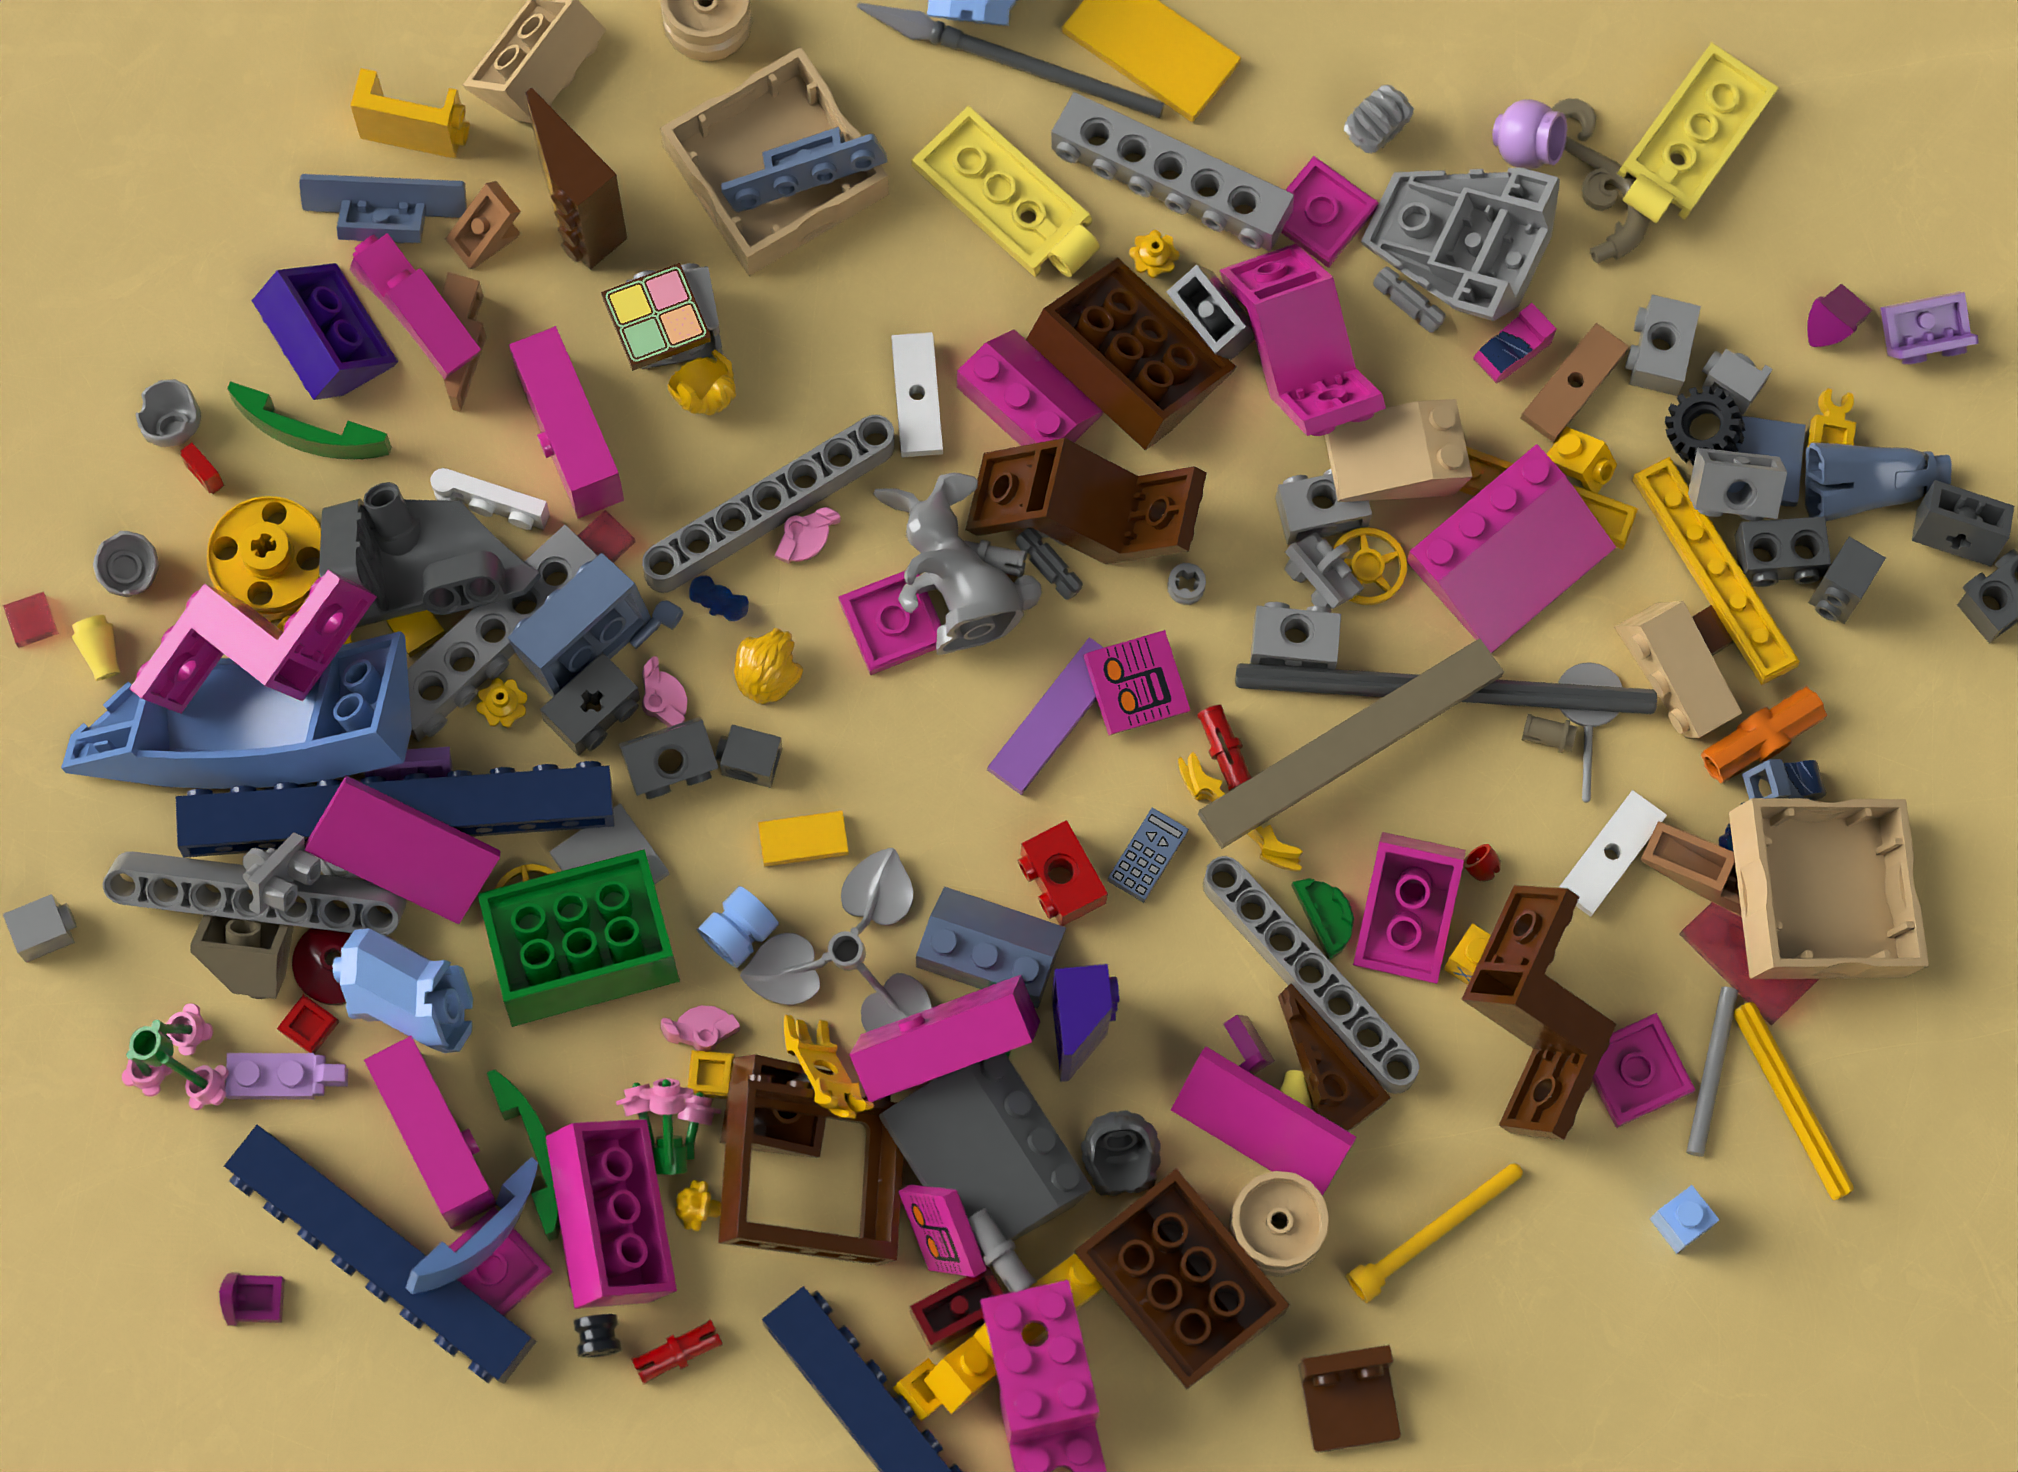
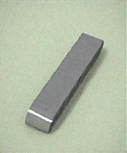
[642,415,894,593]
[102,851,407,935]
[1203,856,1419,1094]

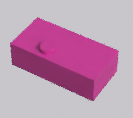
[509,326,624,519]
[849,974,1040,1102]
[364,1036,497,1229]
[546,1119,677,1309]

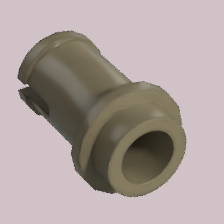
[1522,714,1577,753]

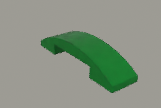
[227,381,392,460]
[486,1069,561,1242]

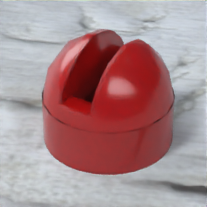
[1463,844,1501,882]

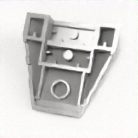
[1361,167,1560,321]

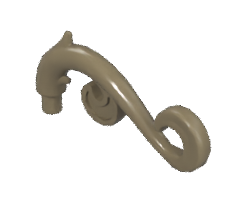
[1552,99,1650,263]

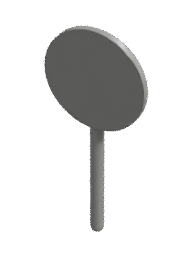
[1558,663,1623,803]

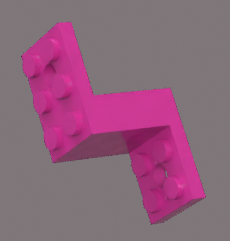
[1219,243,1386,436]
[129,570,377,714]
[981,1280,1107,1472]

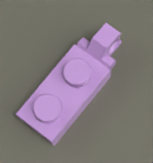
[225,1053,348,1099]

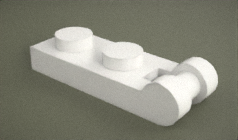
[430,468,550,530]

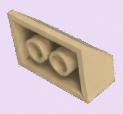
[462,0,606,123]

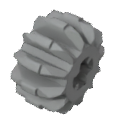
[1343,85,1414,153]

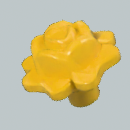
[1129,230,1180,278]
[476,678,528,728]
[675,1180,721,1231]

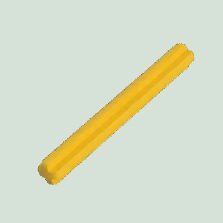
[1733,1002,1854,1200]

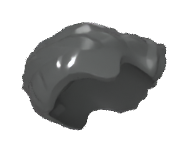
[1081,1110,1161,1196]

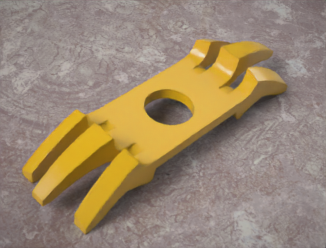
[1178,752,1303,872]
[784,1014,874,1118]

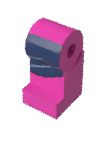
[1474,302,1557,383]

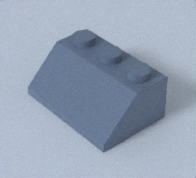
[507,553,651,698]
[916,886,1066,1008]

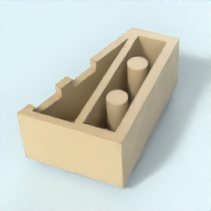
[1614,601,1742,738]

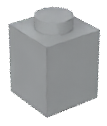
[3,894,77,962]

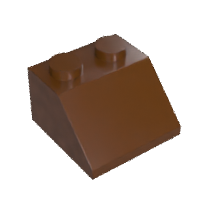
[720,1054,834,1158]

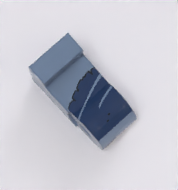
[1742,759,1826,801]

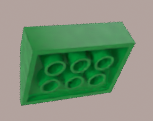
[478,849,680,1027]

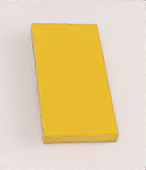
[1062,0,1241,123]

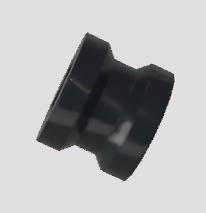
[574,1314,621,1358]

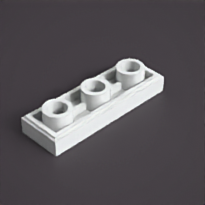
[891,332,943,457]
[1558,790,1667,917]

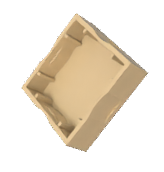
[661,47,889,276]
[1729,798,1929,979]

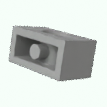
[1625,295,1701,396]
[1688,448,1787,521]
[1275,469,1372,545]
[1250,602,1341,669]

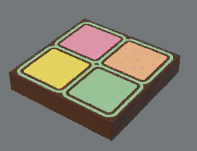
[601,263,711,371]

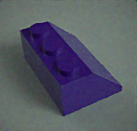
[251,263,398,400]
[1051,964,1119,1082]

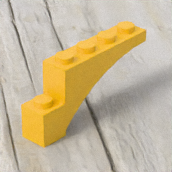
[923,1253,1104,1414]

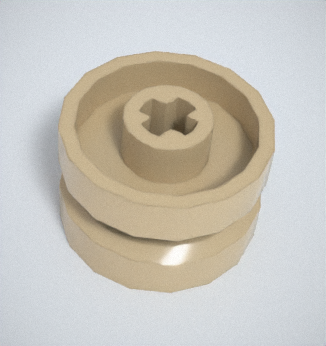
[660,0,752,62]
[1229,1171,1329,1277]

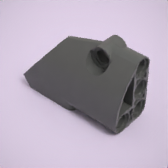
[319,482,541,628]

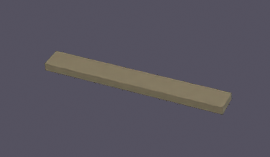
[1198,638,1504,849]

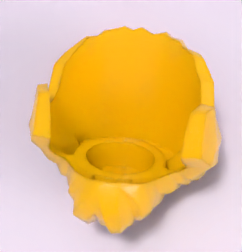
[667,350,736,415]
[734,627,803,704]

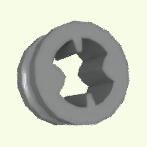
[1167,563,1206,605]

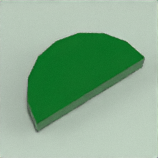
[1291,878,1354,961]

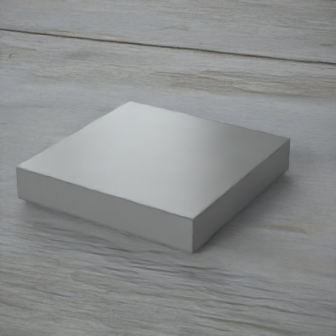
[549,804,670,885]

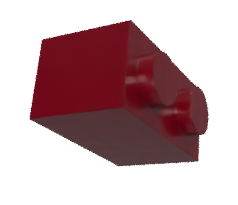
[910,1265,1004,1353]

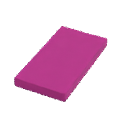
[304,776,501,924]
[1171,1046,1357,1196]

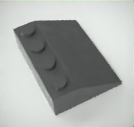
[879,1052,1093,1257]

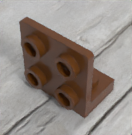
[1298,1345,1401,1453]

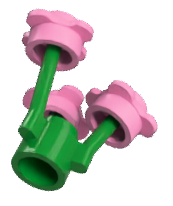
[122,1003,229,1110]
[616,1078,721,1175]

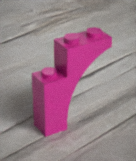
[350,233,481,379]

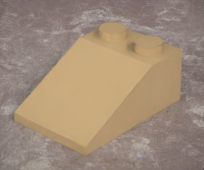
[1325,399,1472,502]

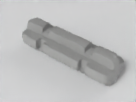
[1373,267,1446,333]

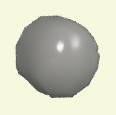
[136,379,201,447]
[93,531,159,597]

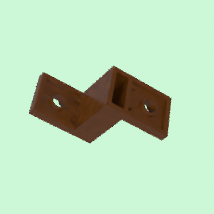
[965,438,1207,564]
[1461,885,1617,1141]

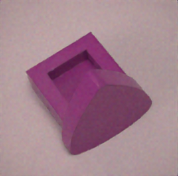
[1807,283,1872,347]
[1223,1015,1275,1075]
[219,1272,285,1326]

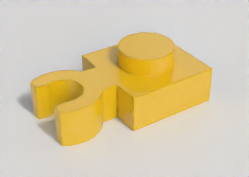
[1808,388,1856,447]

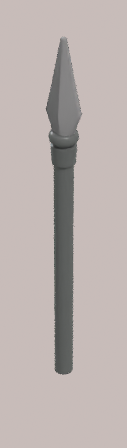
[857,3,1165,118]

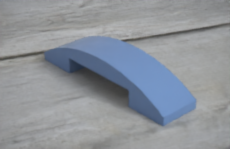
[406,1157,538,1294]

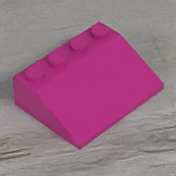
[1407,444,1616,654]

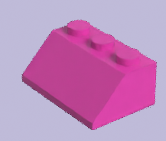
[957,329,1104,446]

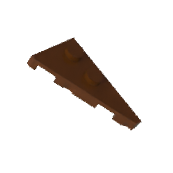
[1278,983,1391,1132]

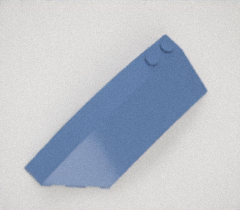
[61,631,412,789]

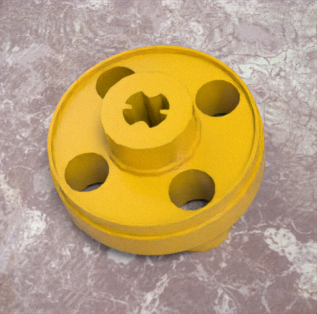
[207,496,321,622]

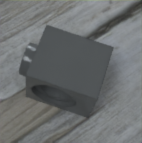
[715,724,783,788]

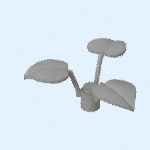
[740,848,932,1032]

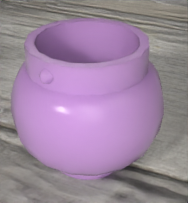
[1493,100,1567,169]

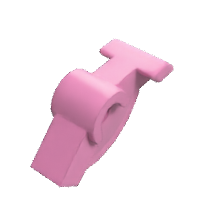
[775,507,841,564]
[642,656,687,727]
[661,1005,740,1052]

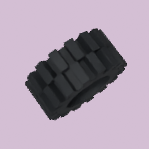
[1665,386,1745,466]

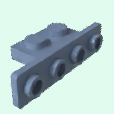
[721,127,888,212]
[299,174,467,243]

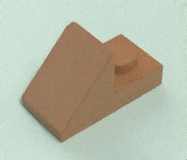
[445,181,521,269]

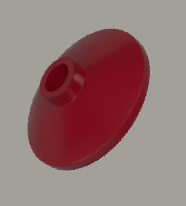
[292,928,352,1005]

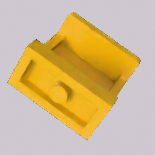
[350,68,470,159]

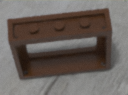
[718,1074,904,1265]

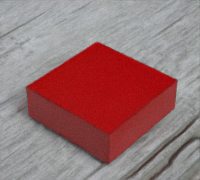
[180,442,224,494]
[277,994,339,1054]

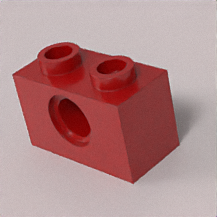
[1018,820,1108,926]

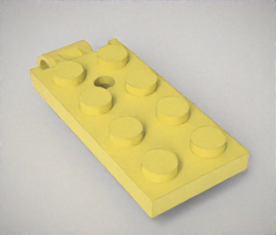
[1617,42,1779,224]
[912,105,1100,277]

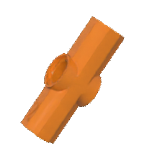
[1701,686,1827,784]

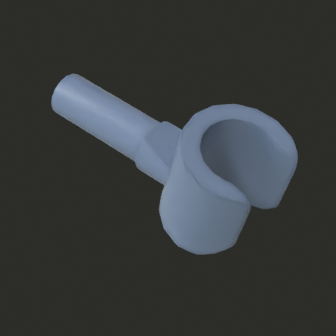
[629,601,683,649]

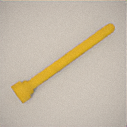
[1346,1163,1523,1303]

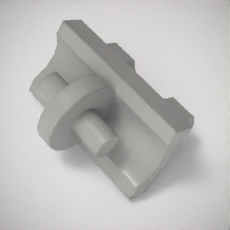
[1285,532,1364,609]
[243,832,321,915]

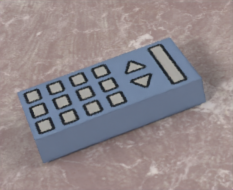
[1107,807,1189,903]

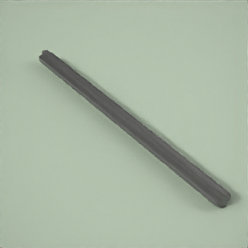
[1235,663,1658,714]

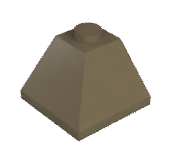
[190,915,294,999]

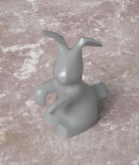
[873,472,1042,655]

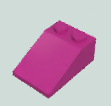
[1353,832,1466,983]

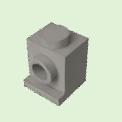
[1701,349,1773,415]

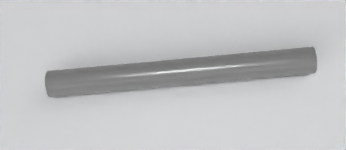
[1687,987,1738,1157]

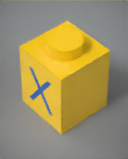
[1444,923,1491,985]

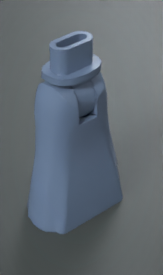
[1805,443,1952,521]

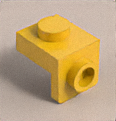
[1546,426,1617,494]

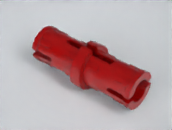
[1197,704,1252,791]
[631,1319,723,1385]

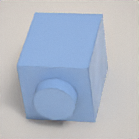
[1650,1185,1719,1254]

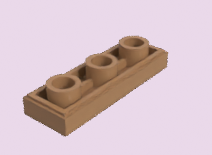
[1520,323,1629,443]

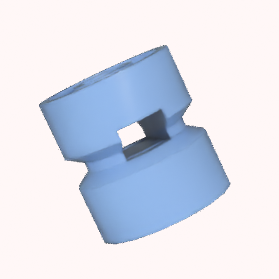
[697,886,779,968]

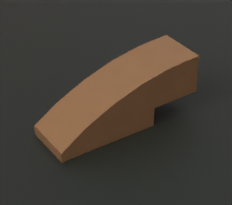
[441,272,487,412]
[1641,821,1742,915]

